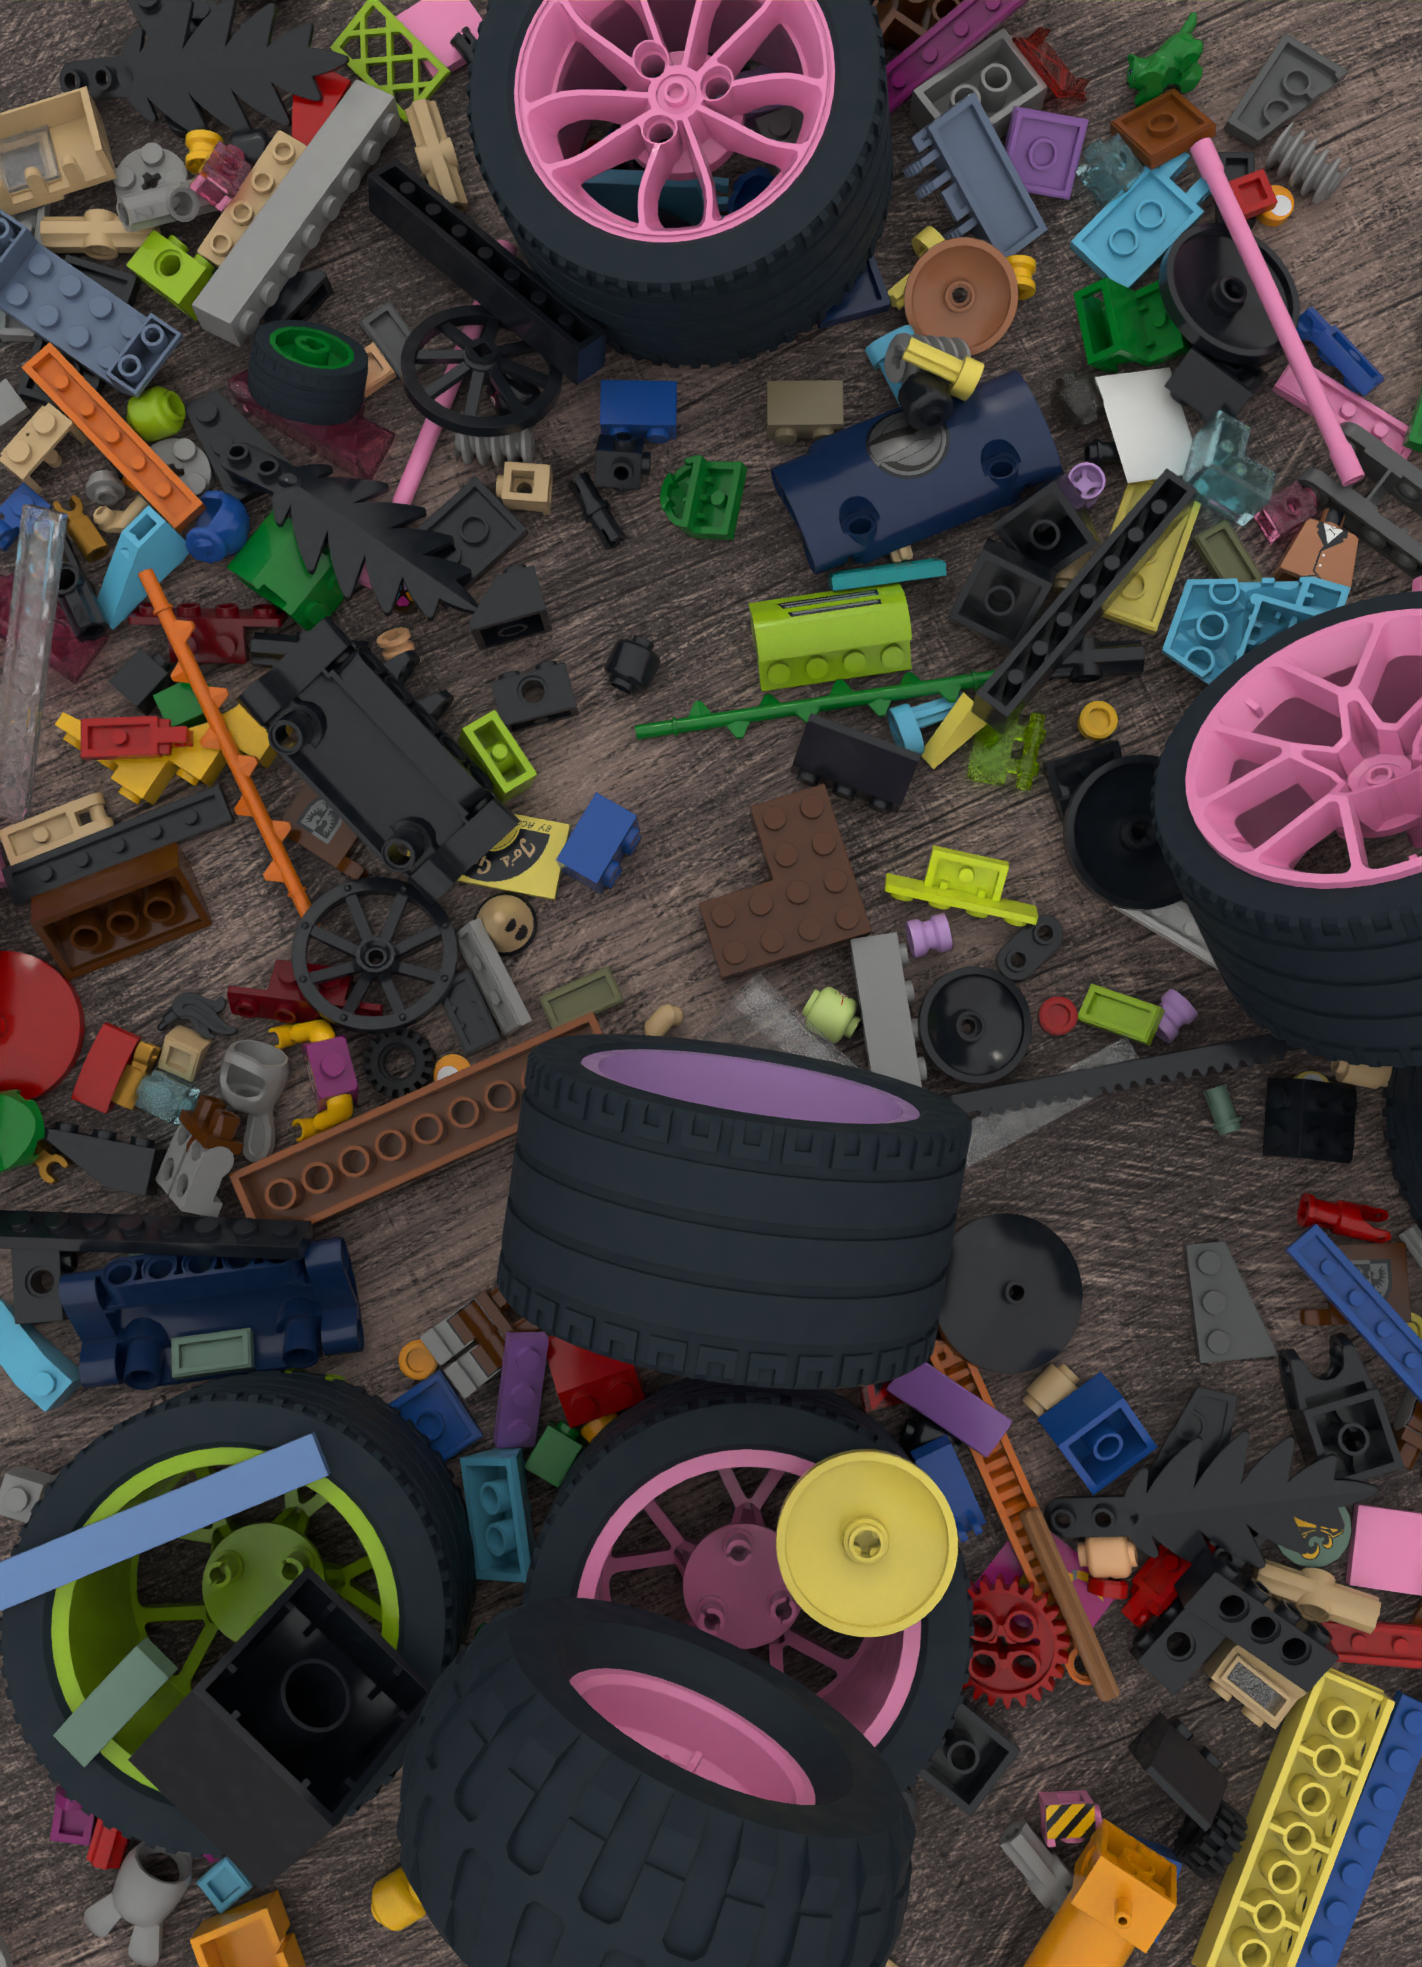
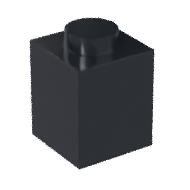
[108,648,179,716]

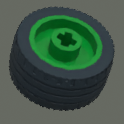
[248,320,368,426]

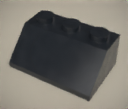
[791,713,921,814]

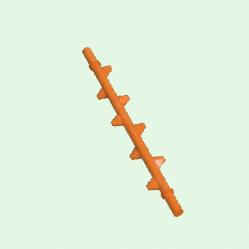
[138,568,321,926]

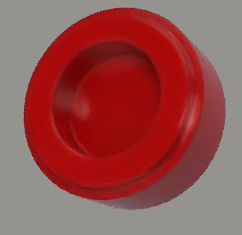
[1037,996,1078,1036]
[1087,1575,1129,1599]

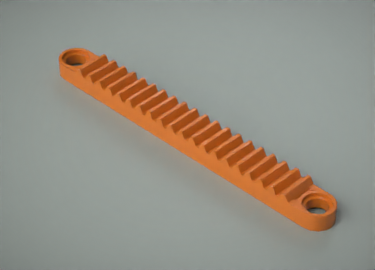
[928,1339,1105,1686]

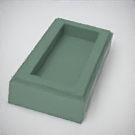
[171,1328,255,1380]

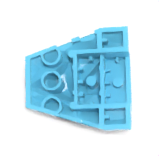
[1162,577,1351,685]

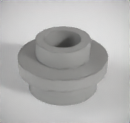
[85,470,125,505]

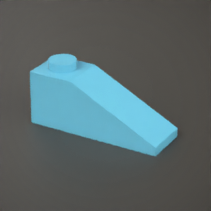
[0,1298,81,1412]

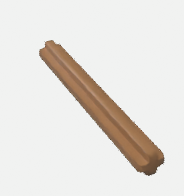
[1020,1507,1120,1702]

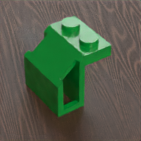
[1073,277,1190,374]
[226,510,344,631]

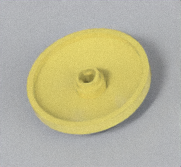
[776,1449,958,1637]

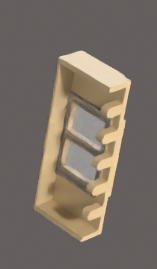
[0,86,117,216]

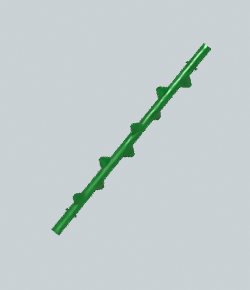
[635,670,996,740]

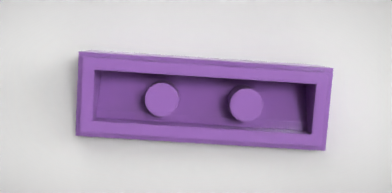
[885,1362,1012,1458]

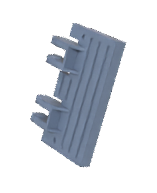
[902,92,1048,257]

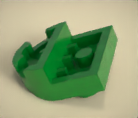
[660,455,748,540]
[0,1089,45,1175]

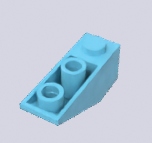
[97,505,189,630]

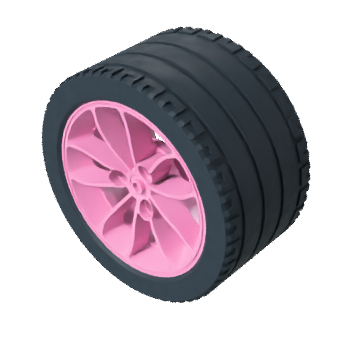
[466,0,893,369]

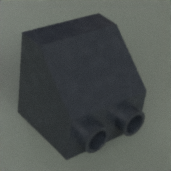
[128,1566,433,1891]

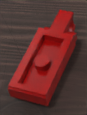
[81,716,193,761]
[1121,1539,1216,1628]

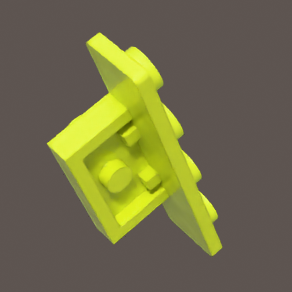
[884,845,1038,926]

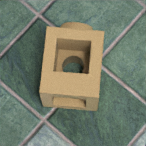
[496,461,554,515]

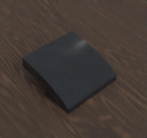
[1042,740,1123,826]

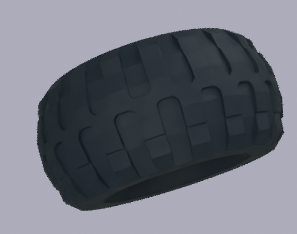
[396,1597,916,1967]

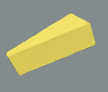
[921,692,987,769]

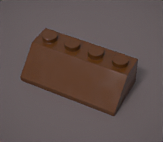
[31,841,212,980]

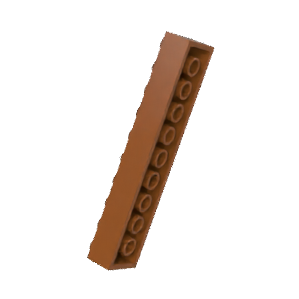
[228,1011,604,1227]

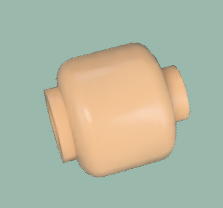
[1077,1536,1138,1579]

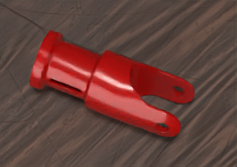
[1297,1193,1391,1243]

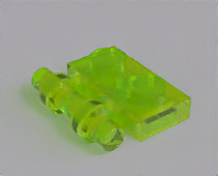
[965,713,1046,791]

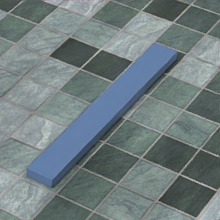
[0,1431,331,1611]

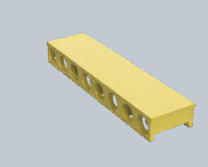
[1191,1668,1395,1967]

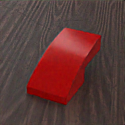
[71,1022,142,1114]

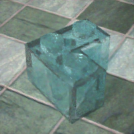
[1182,410,1276,526]

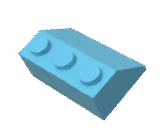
[460,1448,536,1583]

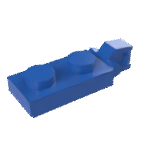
[1296,306,1384,396]

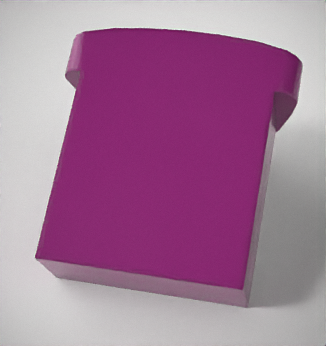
[50,1785,98,1846]

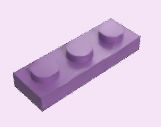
[493,1332,549,1448]

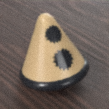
[474,892,538,957]

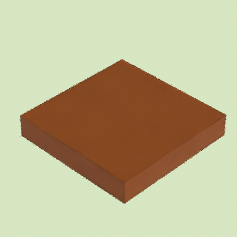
[1110,88,1216,170]

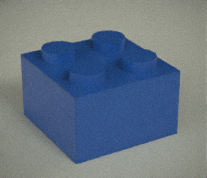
[556,792,642,894]
[1037,1371,1158,1495]

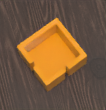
[190,1890,306,1967]

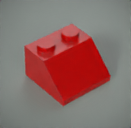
[547,1335,645,1428]

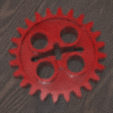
[962,1573,1070,1709]

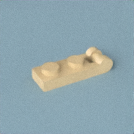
[0,792,114,866]

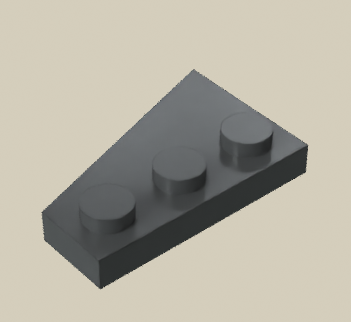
[1223,33,1348,149]
[1182,1240,1279,1363]

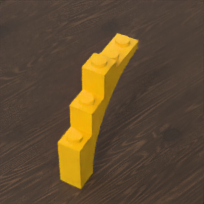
[55,704,294,806]

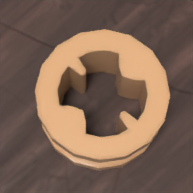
[377,627,415,661]

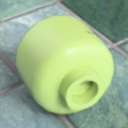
[801,986,861,1044]

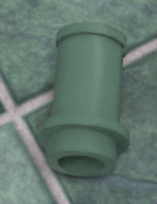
[1202,1084,1243,1136]

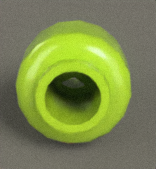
[126,386,186,443]

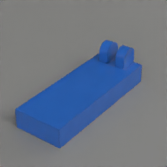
[910,1434,987,1543]

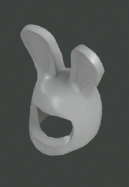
[216,1040,290,1162]
[84,1841,193,1967]

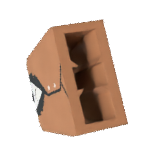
[1270,508,1358,593]

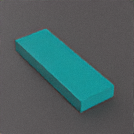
[827,557,947,591]

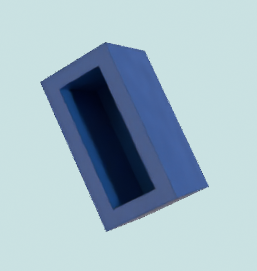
[600,380,677,444]

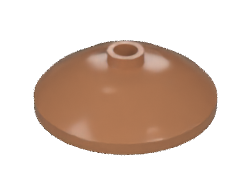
[904,237,1018,356]

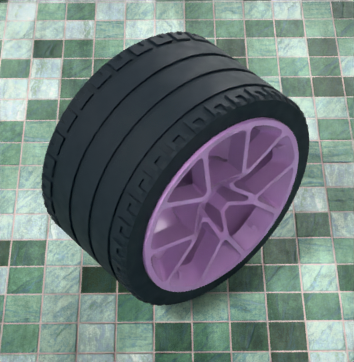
[496,1034,972,1389]

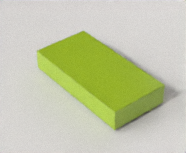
[1078,983,1165,1046]

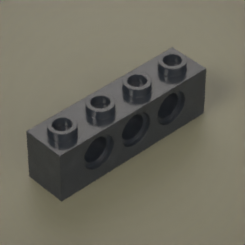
[1174,1550,1339,1692]

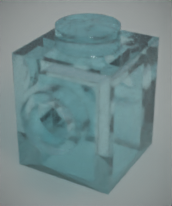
[1075,133,1145,207]
[135,1070,200,1124]

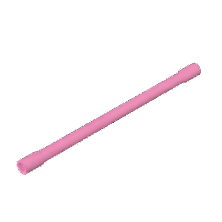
[1190,137,1365,487]
[358,240,517,589]

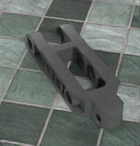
[1296,422,1422,579]

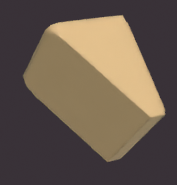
[157,1025,212,1082]

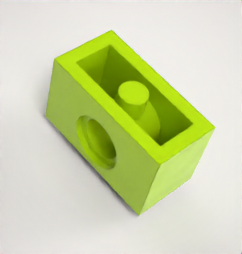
[126,229,216,322]
[458,710,537,803]

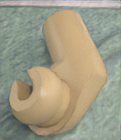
[93,495,153,533]

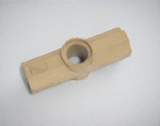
[405,98,469,213]
[40,209,161,261]
[1251,1559,1381,1634]

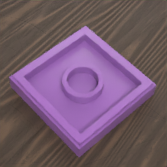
[1004,106,1089,200]

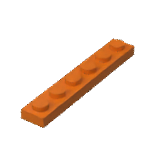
[21,342,207,534]

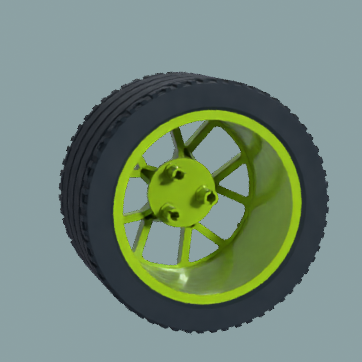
[0,1370,477,1859]

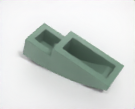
[53,1637,178,1768]

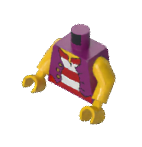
[268,1019,359,1142]

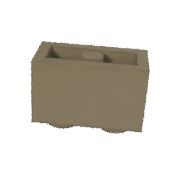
[766,380,844,443]

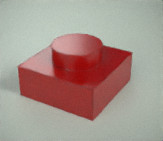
[1229,169,1278,220]

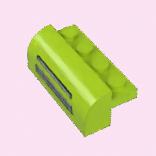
[748,582,912,691]

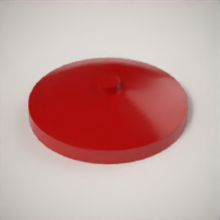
[0,951,85,1100]

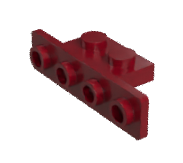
[128,602,288,664]
[227,959,384,1028]

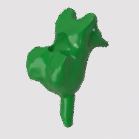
[1126,12,1204,107]

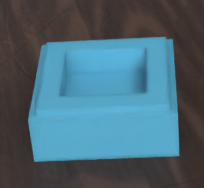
[196,1856,254,1914]

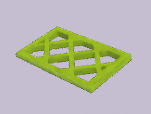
[330,0,451,125]

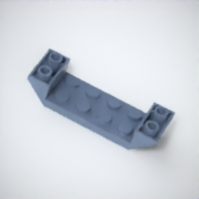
[0,209,183,398]

